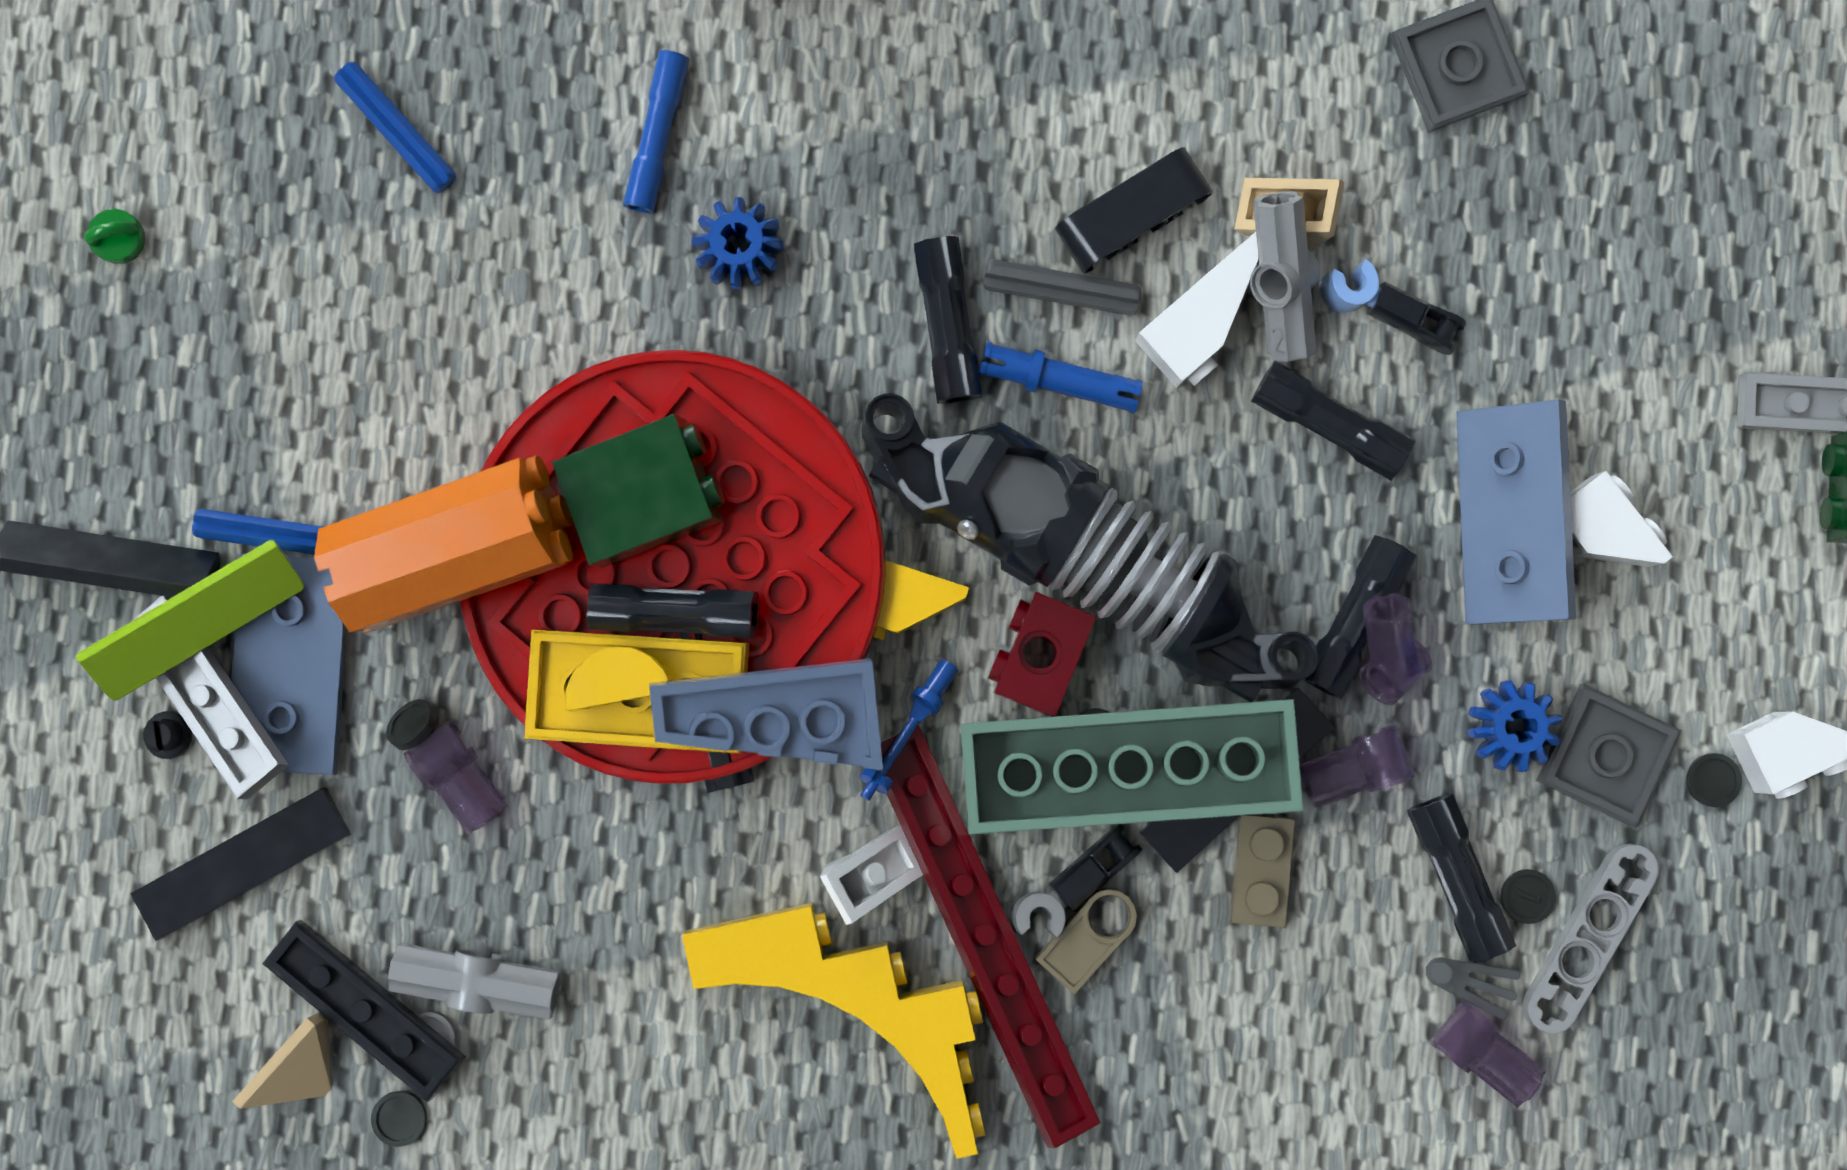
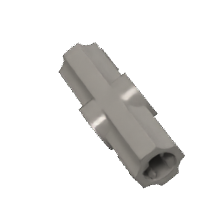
[1250,191,1320,362]
[388,943,561,1020]

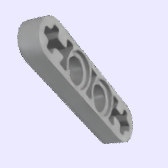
[1522,843,1659,1034]

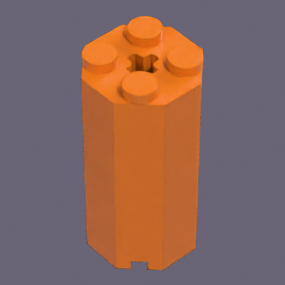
[314,455,573,633]

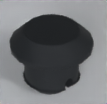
[143,711,192,759]

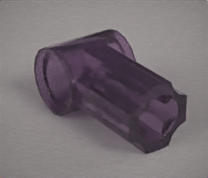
[1359,592,1432,705]
[404,720,509,835]
[1299,724,1415,808]
[1429,1000,1546,1108]

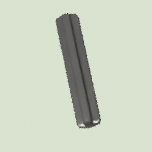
[983,259,1141,316]

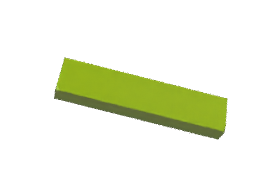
[75,540,305,701]

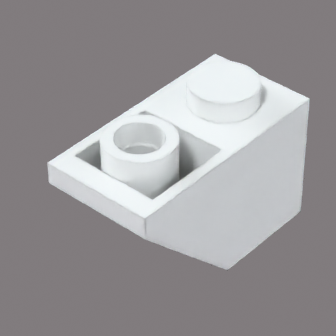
[1570,471,1673,567]
[1726,712,1847,799]

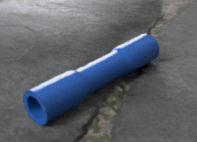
[623,50,690,214]

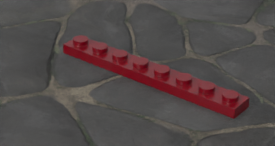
[881,725,1101,1149]

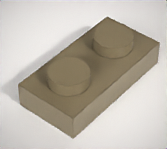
[1229,815,1295,928]

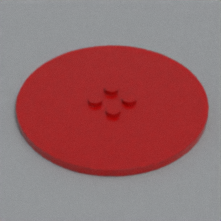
[461,350,886,784]

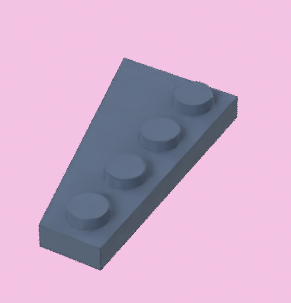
[649,659,883,770]

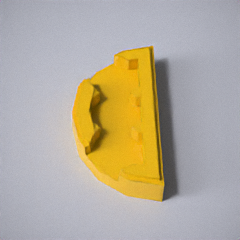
[565,647,672,711]

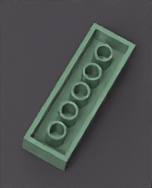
[961,699,1303,834]

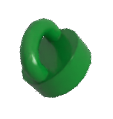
[84,209,145,264]

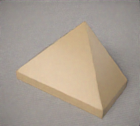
[232,1012,331,1109]

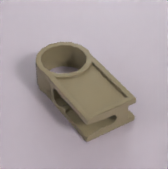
[1035,888,1137,995]

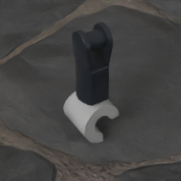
[1011,824,1143,938]

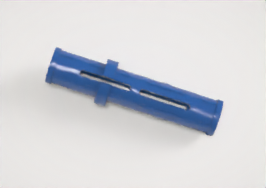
[979,341,1143,414]

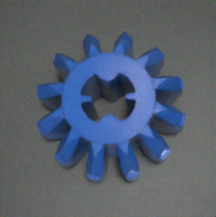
[692,197,784,290]
[1467,681,1563,772]

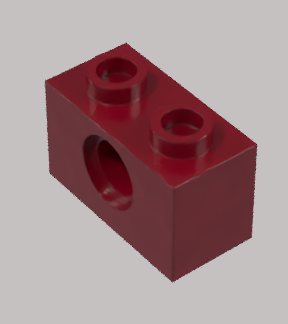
[988,592,1096,717]

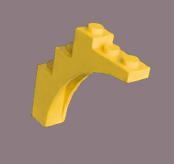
[682,902,986,1159]

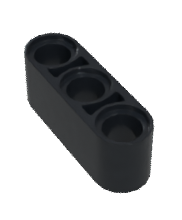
[1054,147,1213,274]

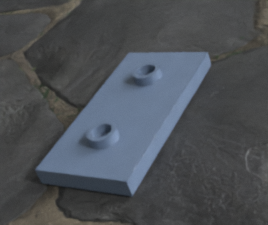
[1456,399,1576,624]
[231,554,347,775]

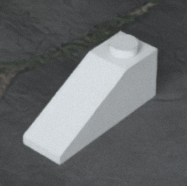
[1135,232,1259,388]

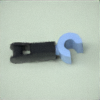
[1320,259,1466,355]

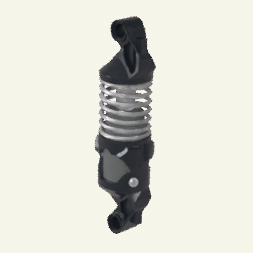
[862,393,1319,702]

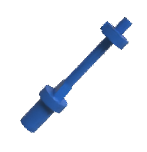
[859,659,958,801]

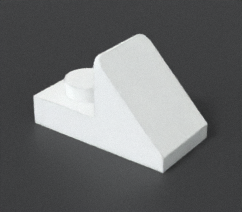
[820,825,923,925]

